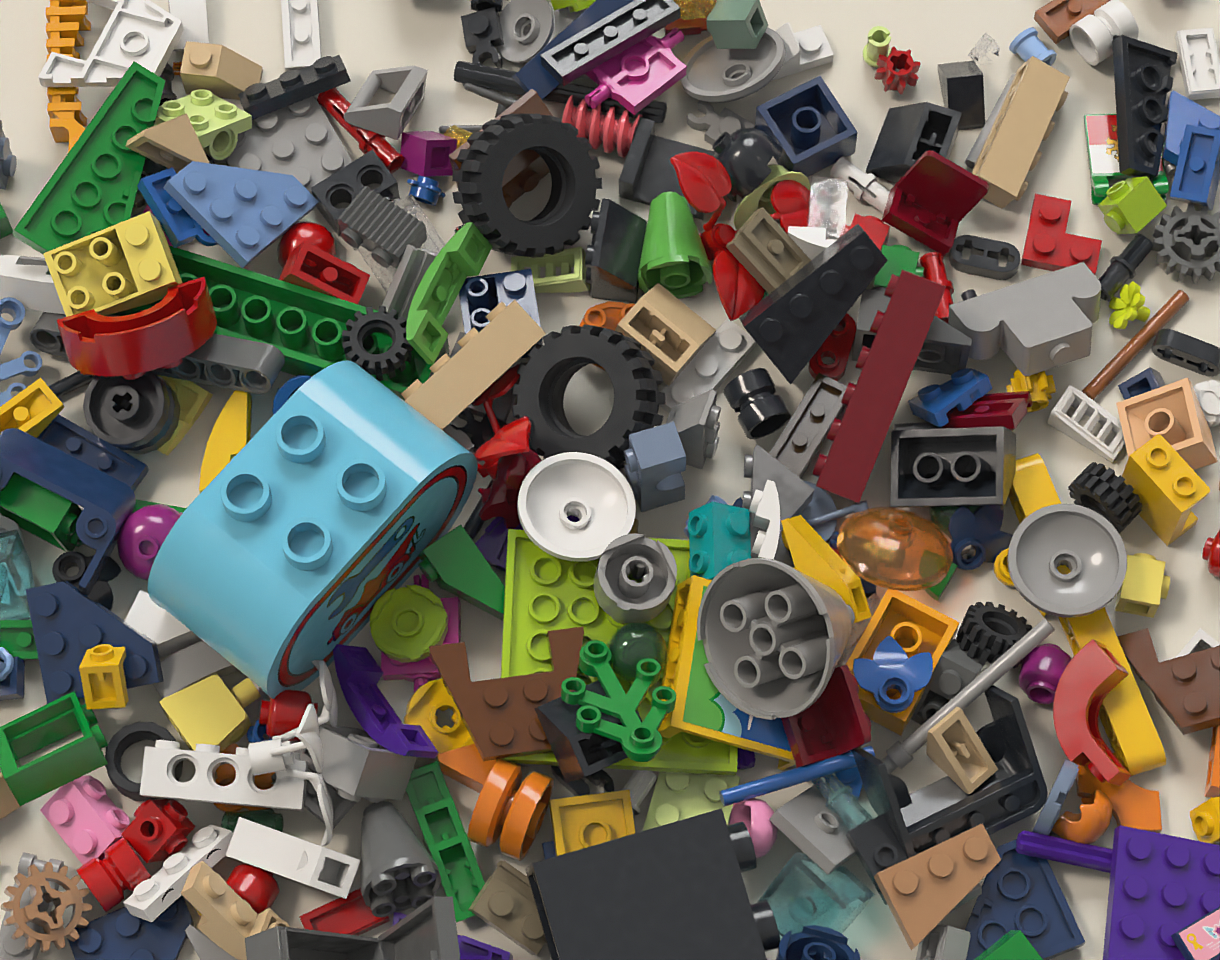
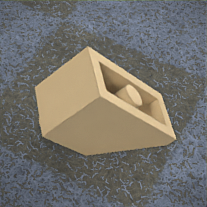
[180,41,263,100]

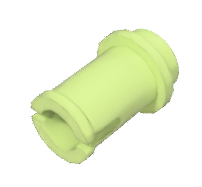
[863,26,891,68]

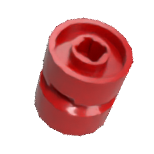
[76,837,151,912]

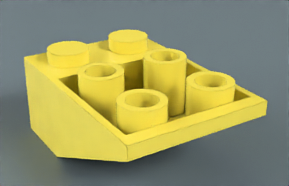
[43,211,182,317]

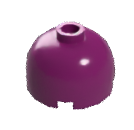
[117,504,183,581]

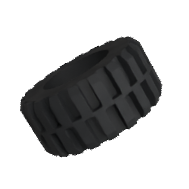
[452,113,602,258]
[512,324,666,470]

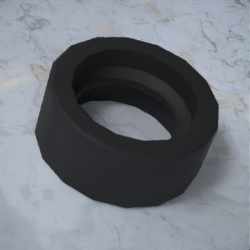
[105,722,183,801]

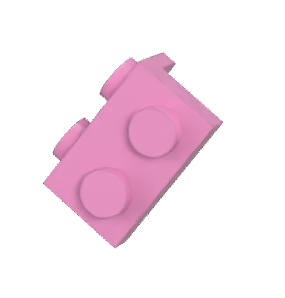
[40,775,130,865]

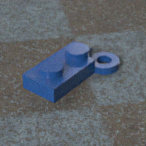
[137,167,218,248]

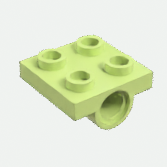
[154,89,252,160]

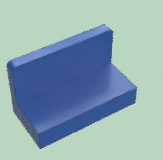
[1170,124,1220,210]

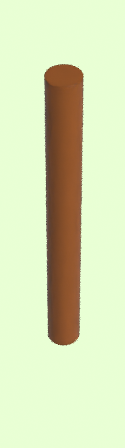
[1082,290,1189,401]

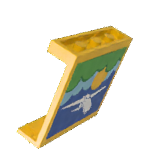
[658,575,795,770]

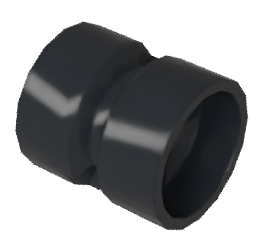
[724,368,791,439]

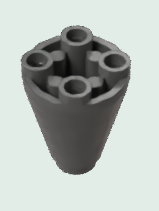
[361,801,441,917]

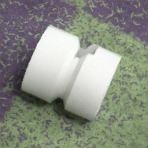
[1069,0,1139,66]

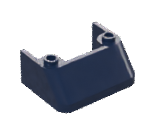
[0,428,136,596]

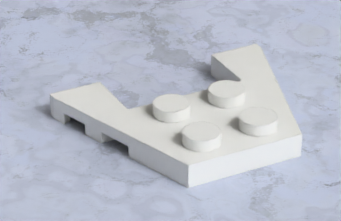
[38,0,184,87]

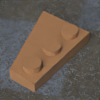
[874,823,1001,950]

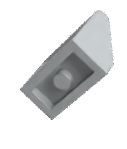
[344,66,428,140]

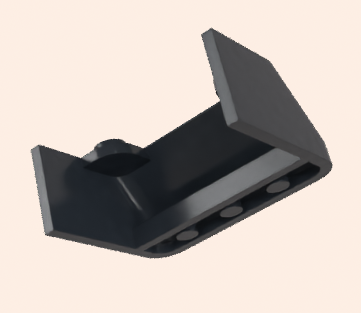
[852,685,1048,858]

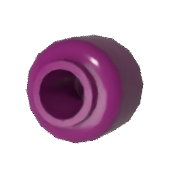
[1019,644,1072,704]

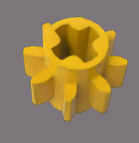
[1006,369,1056,412]

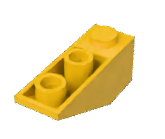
[781,515,872,623]

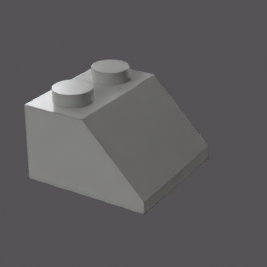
[319,724,417,803]

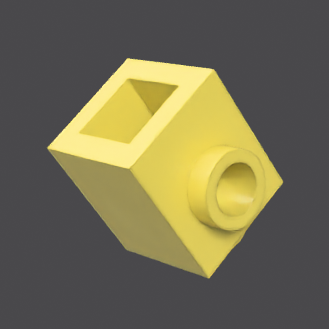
[1115,553,1170,618]

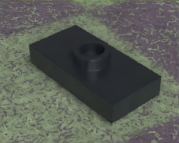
[846,814,908,905]

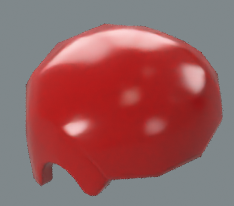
[277,222,336,268]

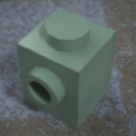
[706,0,768,49]

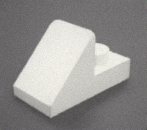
[771,22,834,81]

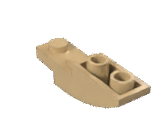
[181,861,290,960]

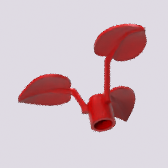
[669,151,822,321]
[471,364,531,480]

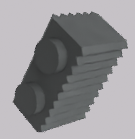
[338,186,427,269]

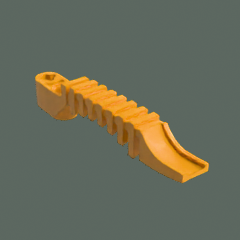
[46,0,91,153]

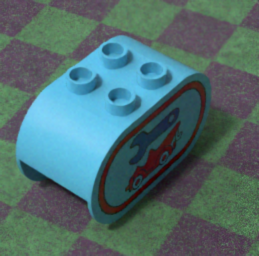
[148,360,478,699]

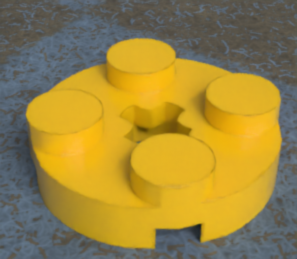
[404,679,474,757]

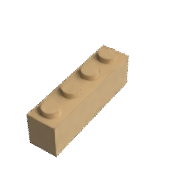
[971,56,1070,209]
[401,300,546,430]

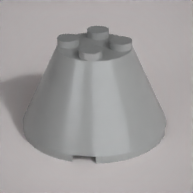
[697,558,855,720]

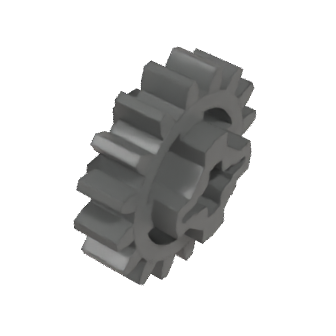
[1152,203,1220,284]

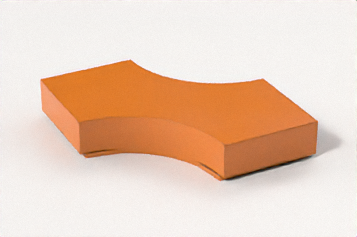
[1076,753,1162,833]

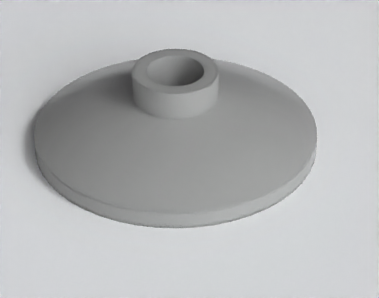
[496,0,554,63]

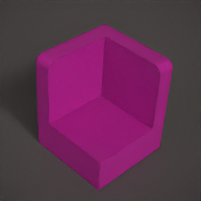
[400,131,457,177]

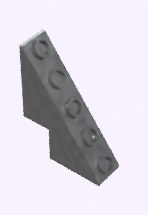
[742,445,814,568]

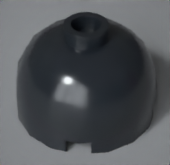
[712,127,783,202]

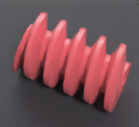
[562,95,643,158]

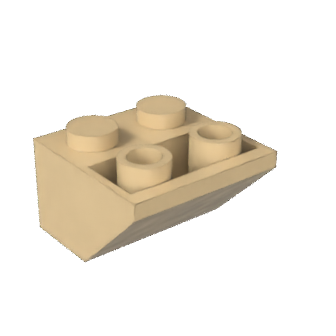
[615,283,716,386]

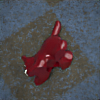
[477,416,542,529]

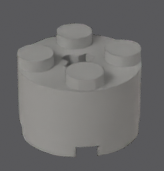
[593,533,677,624]

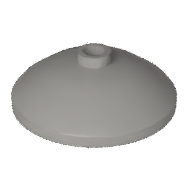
[680,27,786,103]
[1007,504,1127,618]

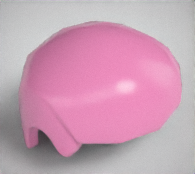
[729,798,778,859]

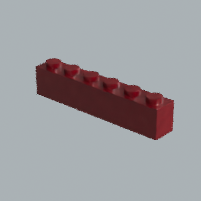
[812,269,946,503]

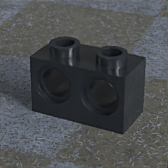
[311,149,400,237]

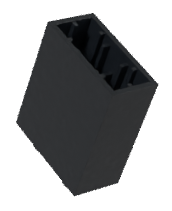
[525,808,780,960]

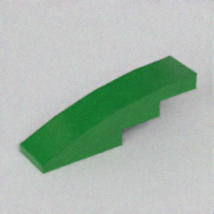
[406,761,485,923]

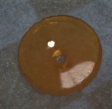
[837,506,953,591]

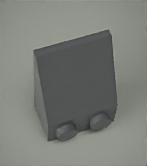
[852,287,972,375]

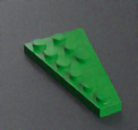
[13,61,165,254]

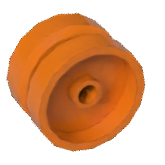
[467,759,554,861]

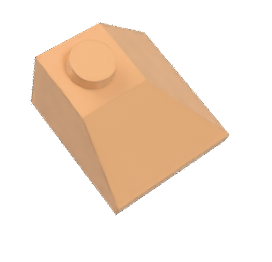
[1116,378,1218,470]

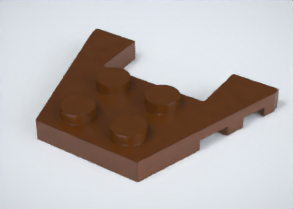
[429,626,584,761]
[1117,628,1220,735]

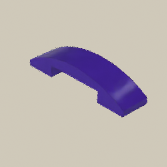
[333,644,439,758]

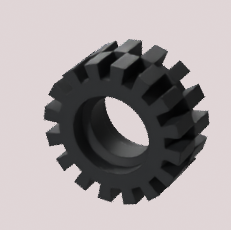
[342,306,413,381]
[1068,462,1142,534]
[956,602,1033,669]

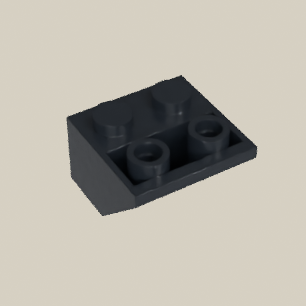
[865,102,962,183]
[585,198,647,304]
[534,680,642,783]

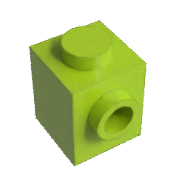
[1097,176,1167,235]

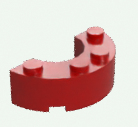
[56,277,217,380]

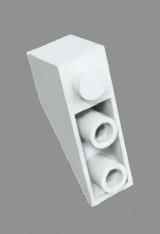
[225,817,360,899]

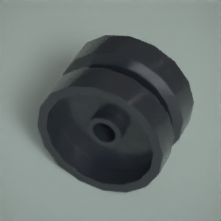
[83,370,180,454]

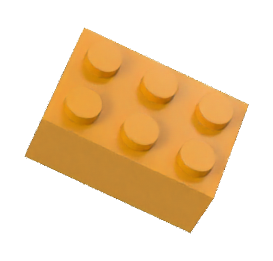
[845,586,959,736]

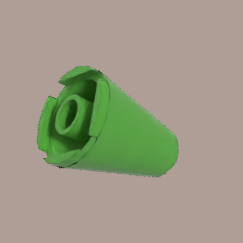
[638,192,713,299]

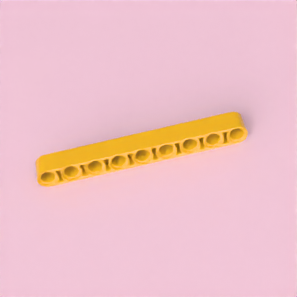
[1008,453,1166,776]

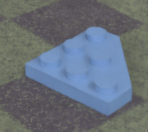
[163,161,319,268]

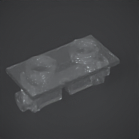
[808,175,848,240]

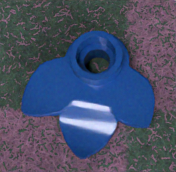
[853,636,933,713]

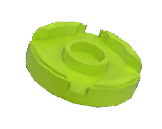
[370,585,448,663]

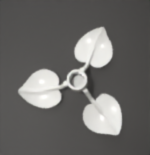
[249,660,338,846]

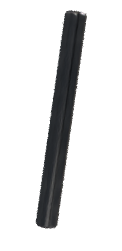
[454,61,667,123]

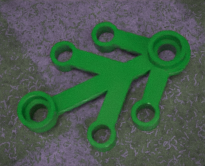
[561,640,676,762]

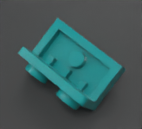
[688,501,751,580]

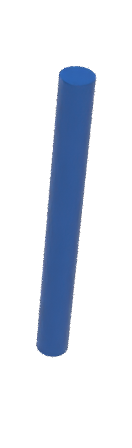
[719,745,875,807]

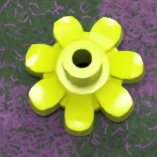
[1108,281,1150,329]

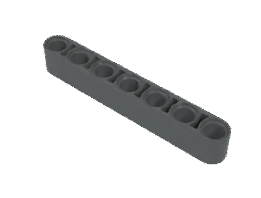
[30,312,285,394]

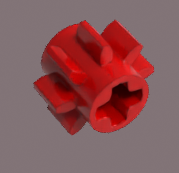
[874,46,921,95]

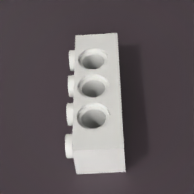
[140,740,309,811]

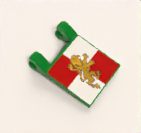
[1084,114,1169,205]

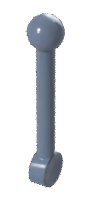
[807,500,869,527]

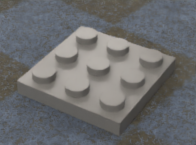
[224,96,353,194]

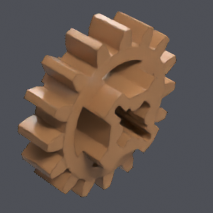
[1,862,92,953]

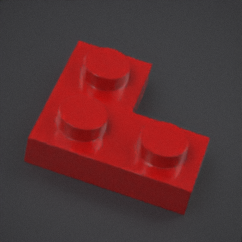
[1021,193,1102,275]

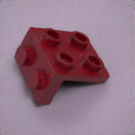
[882,150,989,256]
[781,665,871,768]

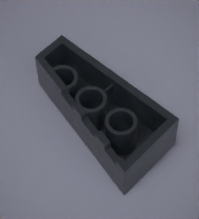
[739,224,888,385]

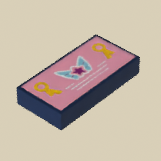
[1171,906,1220,960]

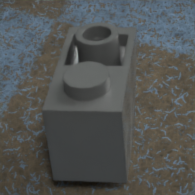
[911,639,984,725]

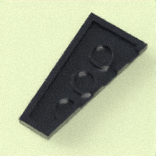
[1112,35,1178,180]

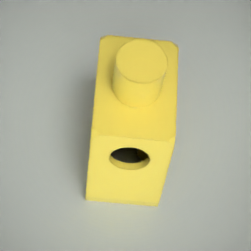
[159,674,261,753]

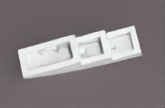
[0,255,65,314]

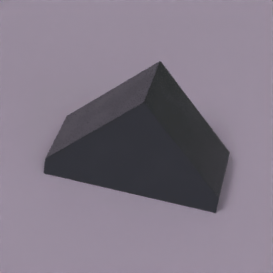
[937,60,985,130]

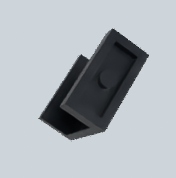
[619,118,715,220]

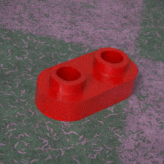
[808,313,856,381]

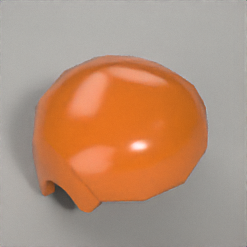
[1051,790,1113,844]

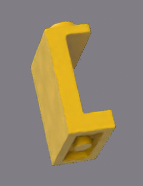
[1122,434,1210,546]

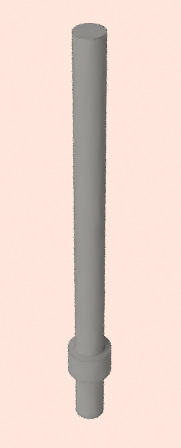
[881,618,1055,774]

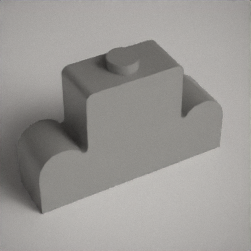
[949,262,1101,376]

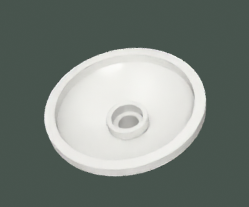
[517,452,636,561]

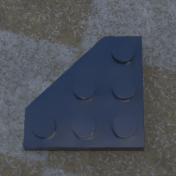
[25,581,164,704]
[965,839,1085,960]
[67,895,194,960]

